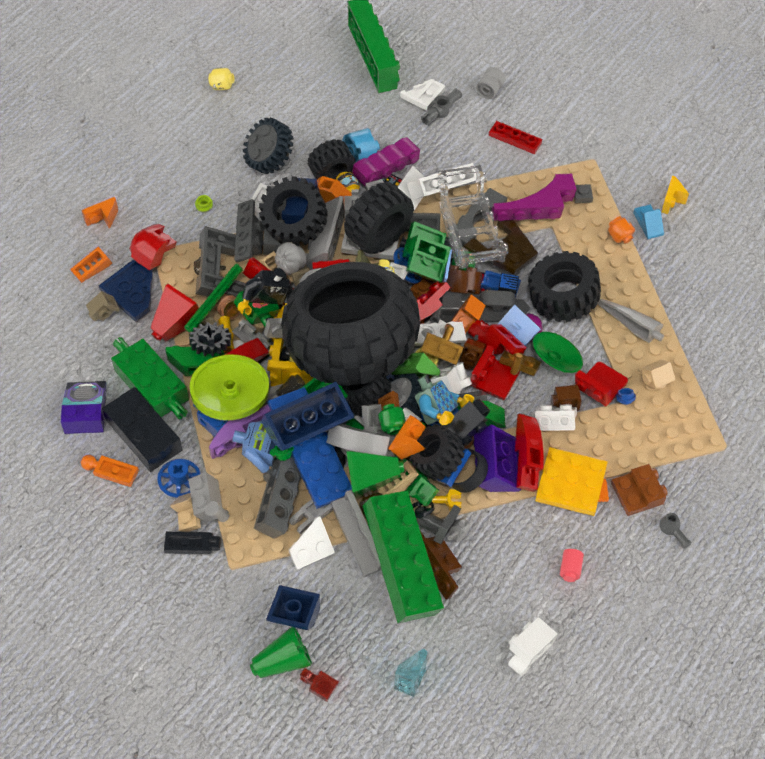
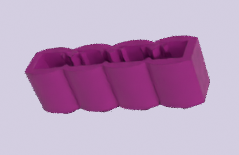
[352,137,420,187]

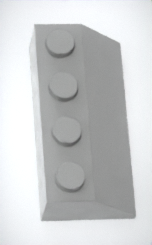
[305,196,344,270]

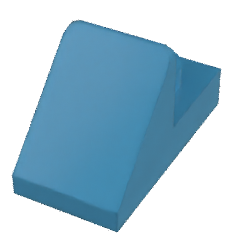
[633,204,664,240]

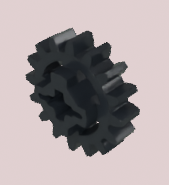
[189,322,231,356]

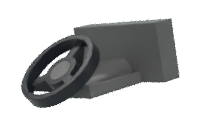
[412,501,461,544]

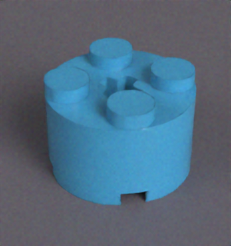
[342,128,380,162]

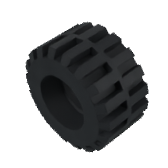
[307,139,356,180]
[341,376,392,415]
[409,424,465,480]

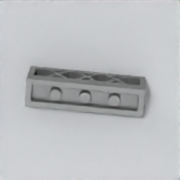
[331,490,381,577]

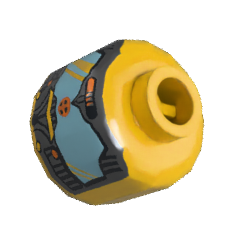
[336,172,360,193]

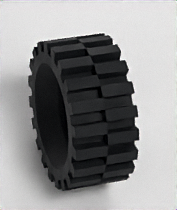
[259,176,328,246]

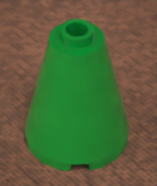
[250,627,312,678]

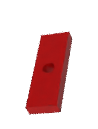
[489,121,543,155]

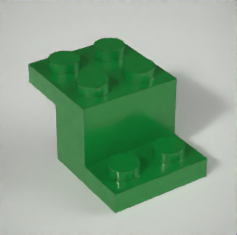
[402,221,451,283]

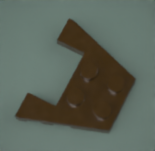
[462,220,538,274]

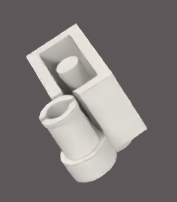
[430,362,472,394]

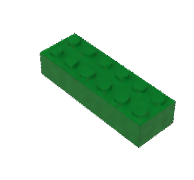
[348,0,400,94]
[363,490,444,624]

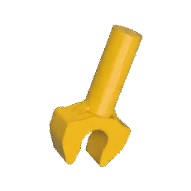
[432,489,462,511]

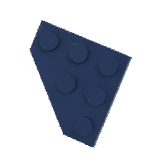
[98,259,153,322]

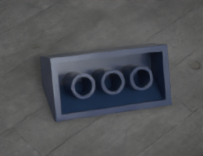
[261,382,355,451]

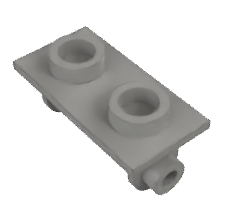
[232,319,271,350]

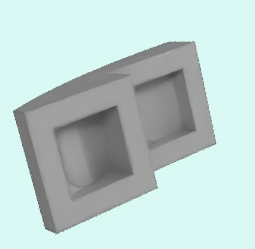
[362,404,388,434]

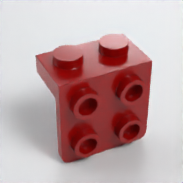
[575,361,628,407]

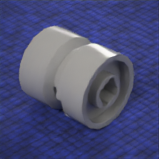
[476,67,506,99]

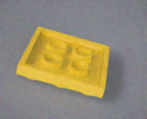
[535,447,608,516]

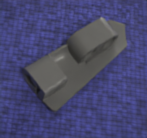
[441,290,530,323]

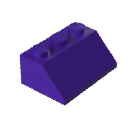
[474,424,521,492]

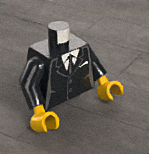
[238,268,293,315]

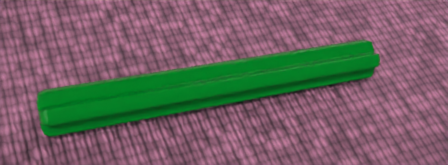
[184,264,243,333]

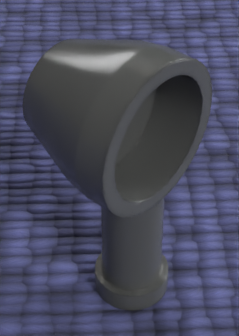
[660,513,692,549]

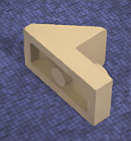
[170,493,201,532]

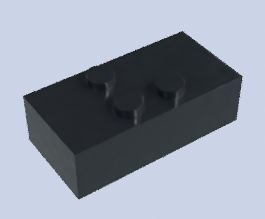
[102,387,183,472]

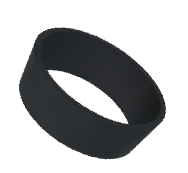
[452,448,488,493]

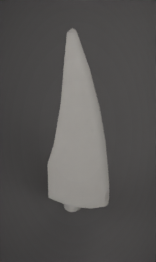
[597,299,664,343]

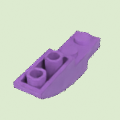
[209,405,271,459]

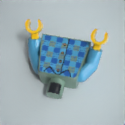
[415,374,474,425]

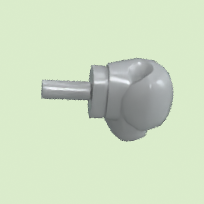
[448,518,470,542]

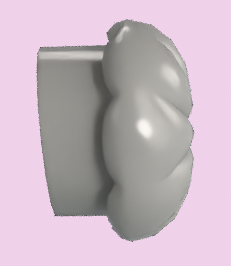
[275,242,306,275]

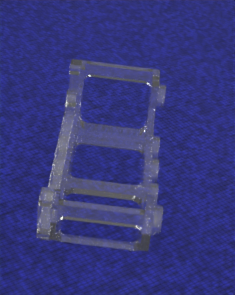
[437,165,508,269]

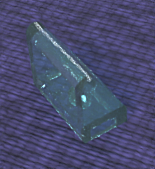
[394,649,428,697]

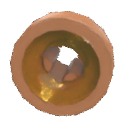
[216,293,240,320]

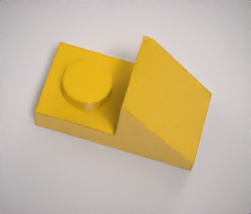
[661,175,689,214]

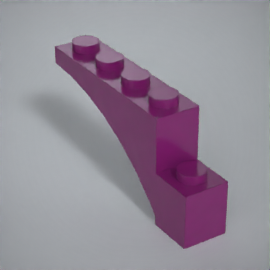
[490,173,577,221]

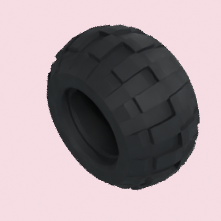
[281,262,420,386]

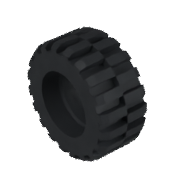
[344,182,414,254]
[528,251,601,322]

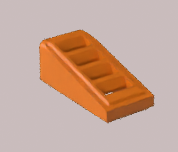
[70,246,112,283]

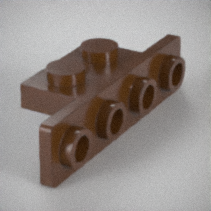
[420,531,462,600]

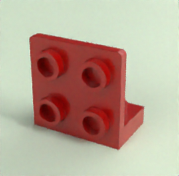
[470,345,520,400]

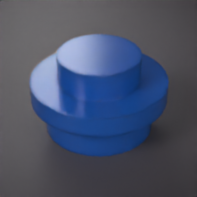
[616,388,636,405]

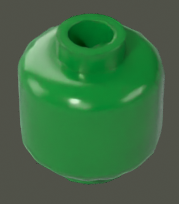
[378,404,406,435]

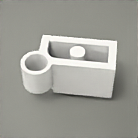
[508,617,558,677]

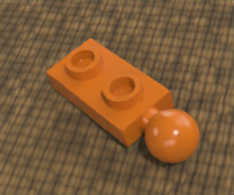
[81,455,139,487]

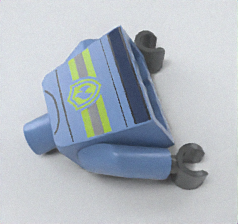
[233,421,276,482]

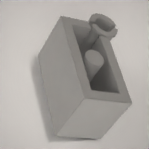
[189,472,229,523]

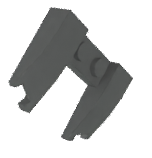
[196,226,254,297]

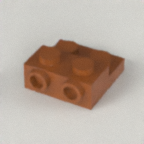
[611,464,668,516]

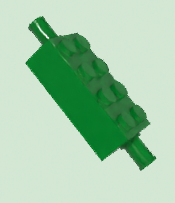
[111,337,189,419]

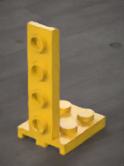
[267,309,313,389]

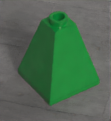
[346,451,405,499]

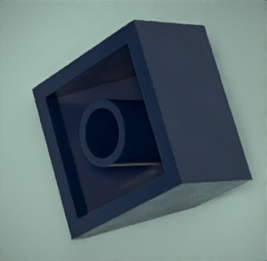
[266,585,320,630]

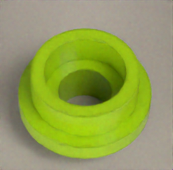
[195,195,213,212]

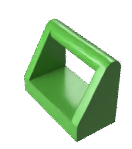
[391,352,440,377]

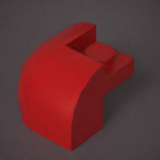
[129,224,177,270]

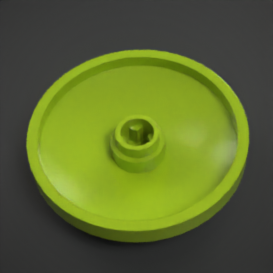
[190,355,269,420]

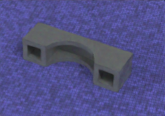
[448,188,507,250]

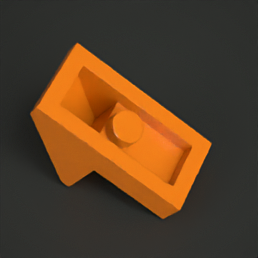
[82,197,118,228]
[450,294,486,334]
[388,415,426,459]

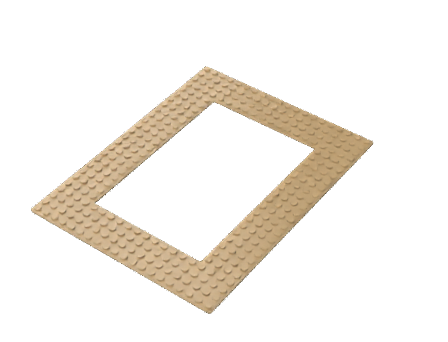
[157,159,727,570]

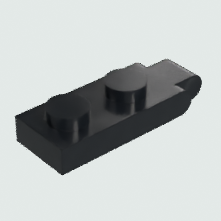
[164,531,221,554]

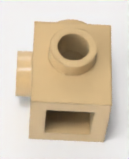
[642,360,675,389]

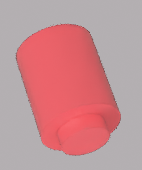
[560,549,584,582]

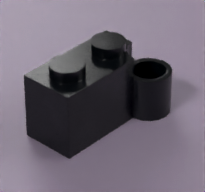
[444,399,490,447]

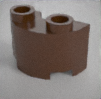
[447,265,482,294]

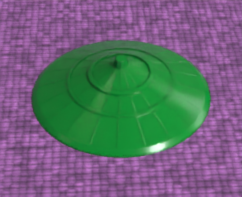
[533,332,583,373]

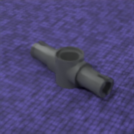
[421,88,462,125]

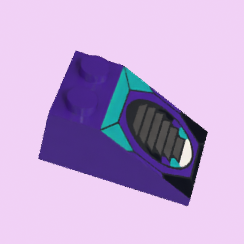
[61,381,106,434]

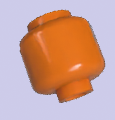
[608,216,635,244]

